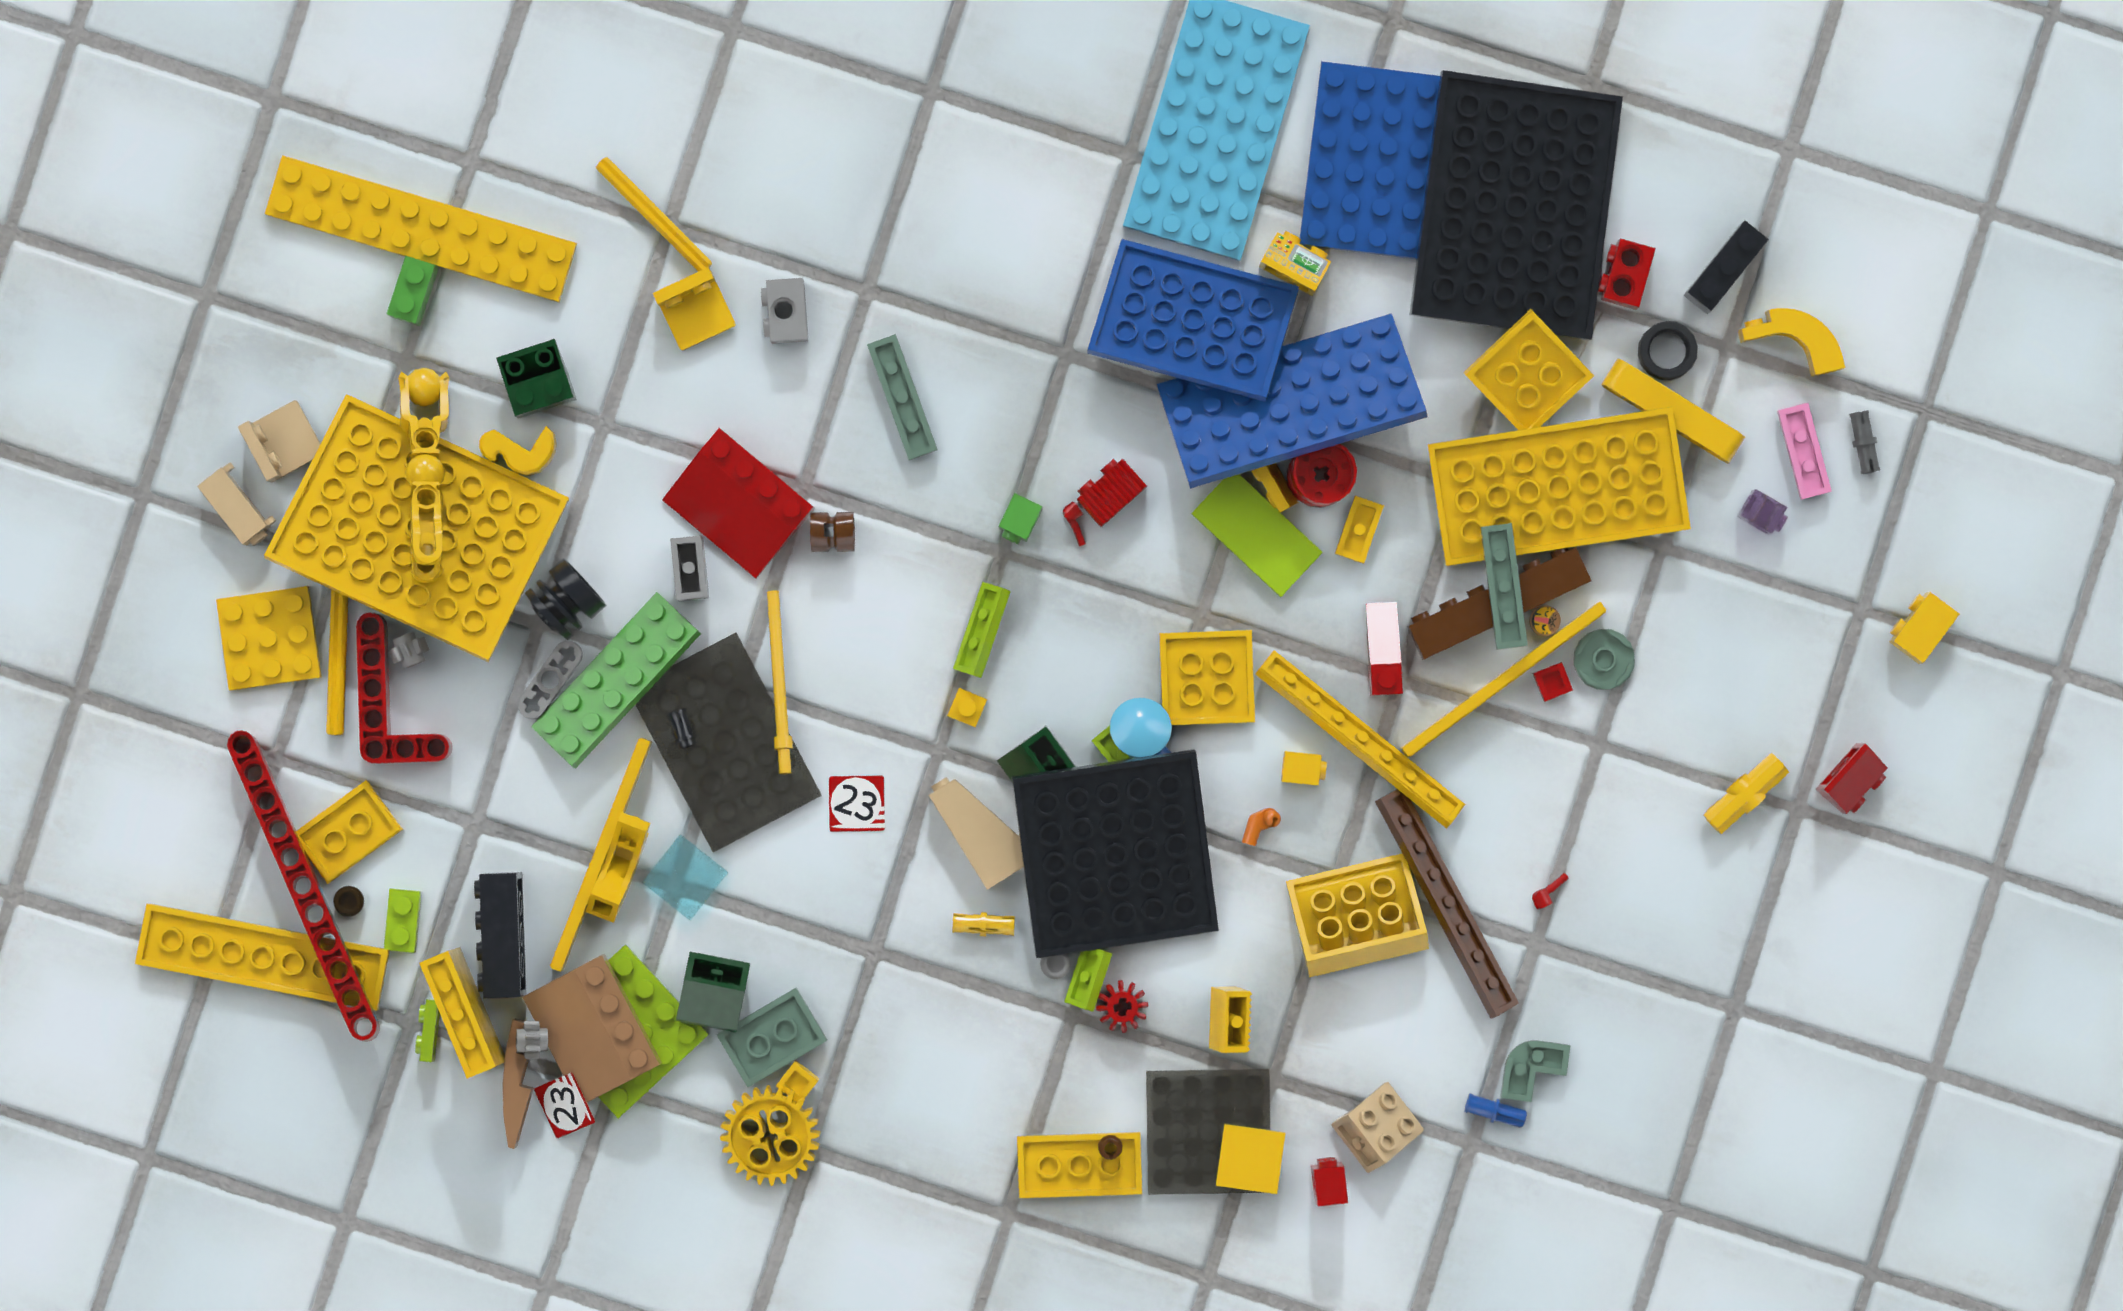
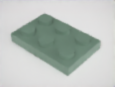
[717,987,828,1088]

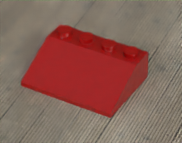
[662,428,815,579]

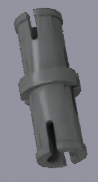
[1849,410,1880,474]

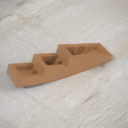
[502,1018,534,1149]

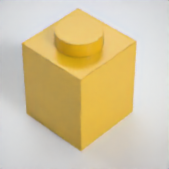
[1281,751,1327,786]

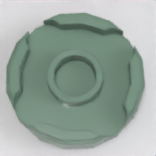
[1573,629,1635,690]

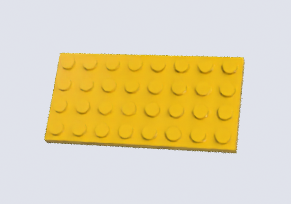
[1428,407,1691,566]

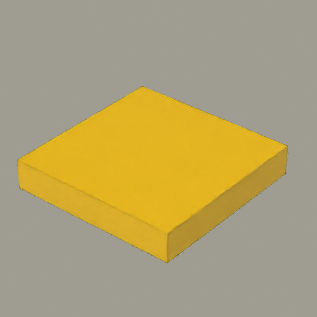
[1216,1124,1286,1194]

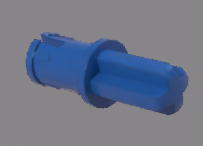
[1464,1093,1527,1128]

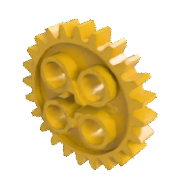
[720,1085,821,1186]

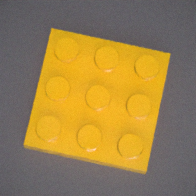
[1463,309,1594,430]
[216,586,322,691]
[1159,630,1255,725]

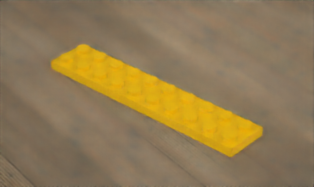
[265,155,577,303]

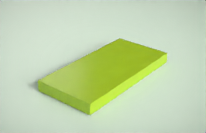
[1191,474,1323,598]

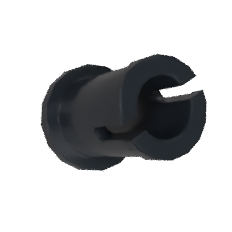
[667,708,698,750]

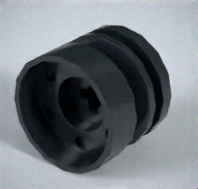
[525,558,607,640]

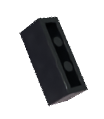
[1683,220,1769,314]

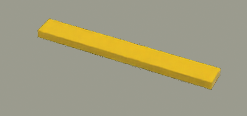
[1400,602,1606,757]
[1255,650,1466,829]
[550,738,652,972]

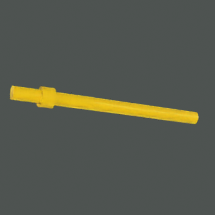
[767,590,793,774]

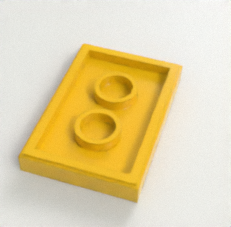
[296,780,404,884]

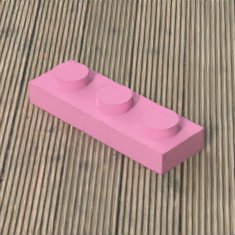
[1777,403,1832,500]

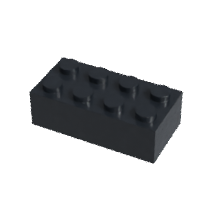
[474,872,527,999]

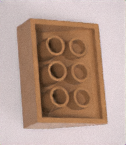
[522,954,662,1102]

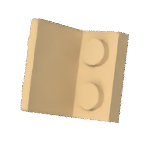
[238,400,321,483]
[1331,1082,1424,1173]

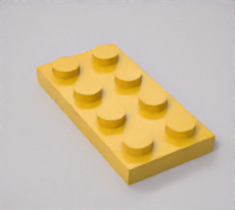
[1017,1132,1142,1198]

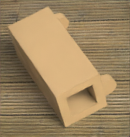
[197,462,276,546]

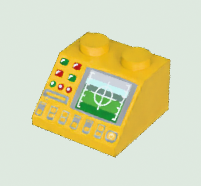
[1259,231,1331,296]

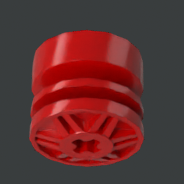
[1286,444,1357,508]

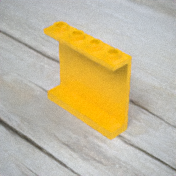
[419,947,505,1079]

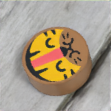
[1529,605,1561,636]

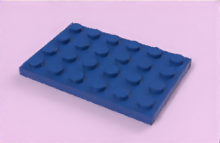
[1299,61,1440,259]
[1087,239,1299,402]

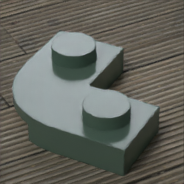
[1500,1040,1571,1102]

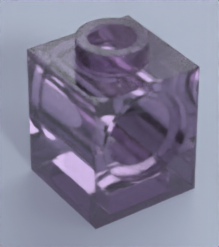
[1737,489,1788,535]

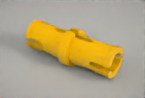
[952,912,1015,937]

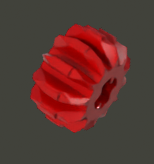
[1096,980,1149,1033]

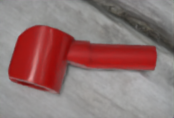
[1063,502,1086,546]
[1532,873,1569,909]

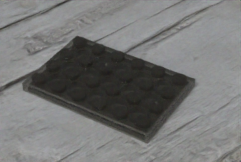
[636,632,822,853]

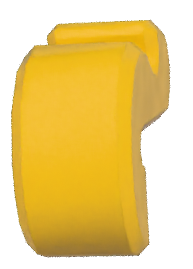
[479,426,557,476]

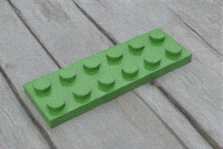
[531,592,701,769]

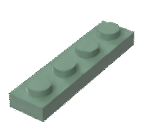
[867,334,938,460]
[1480,523,1528,650]

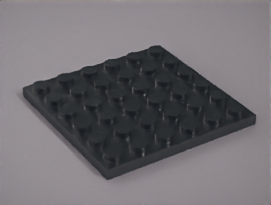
[1011,749,1219,958]

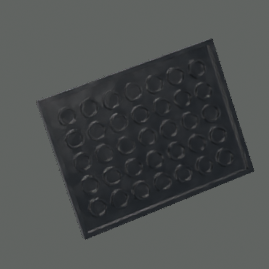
[1409,70,1623,340]

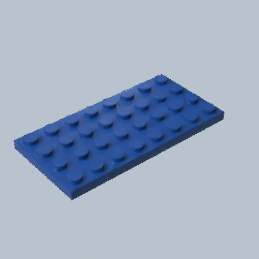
[1157,313,1428,489]

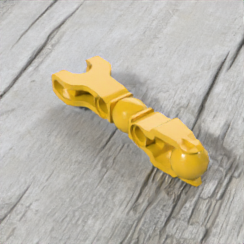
[398,367,449,583]

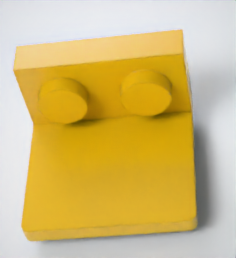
[653,267,736,351]

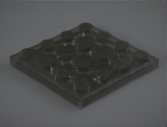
[1146,1068,1270,1195]

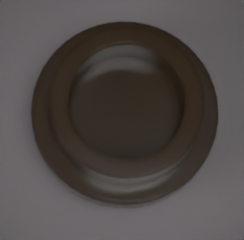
[333,886,365,917]

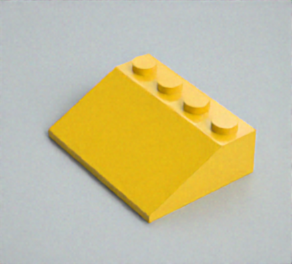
[1286,853,1429,978]

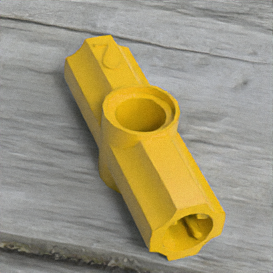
[1703,753,1789,834]

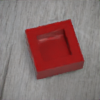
[1532,662,1573,702]

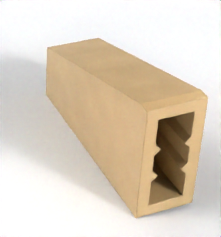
[929,777,1023,890]

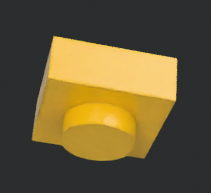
[947,688,987,728]
[776,1060,820,1102]

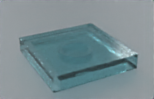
[642,834,729,921]

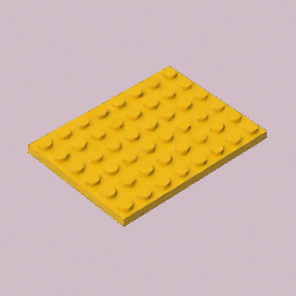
[264,394,569,663]

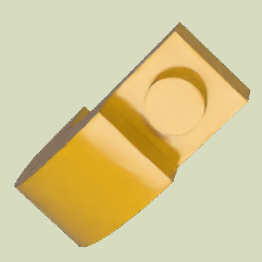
[1738,308,1845,377]
[585,812,650,923]

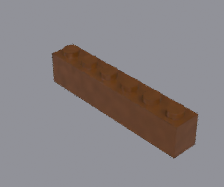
[1407,548,1592,660]

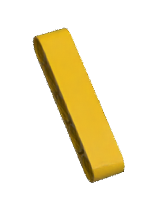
[1601,358,1745,464]

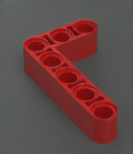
[356,612,453,764]

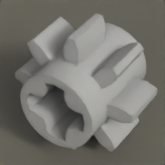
[388,632,429,669]
[516,1021,548,1059]

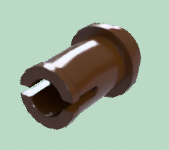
[1098,1135,1123,1160]

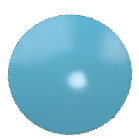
[1110,698,1172,758]

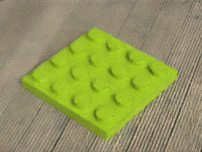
[598,944,709,1119]

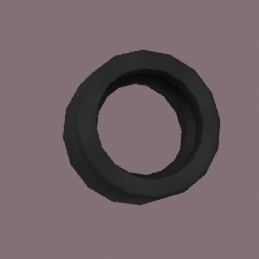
[1638,321,1698,380]

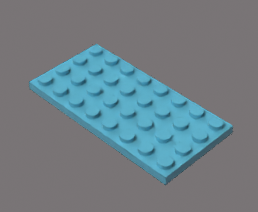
[1123,0,1310,261]

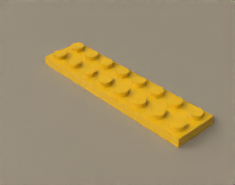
[135,903,390,1011]

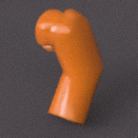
[1242,808,1281,846]

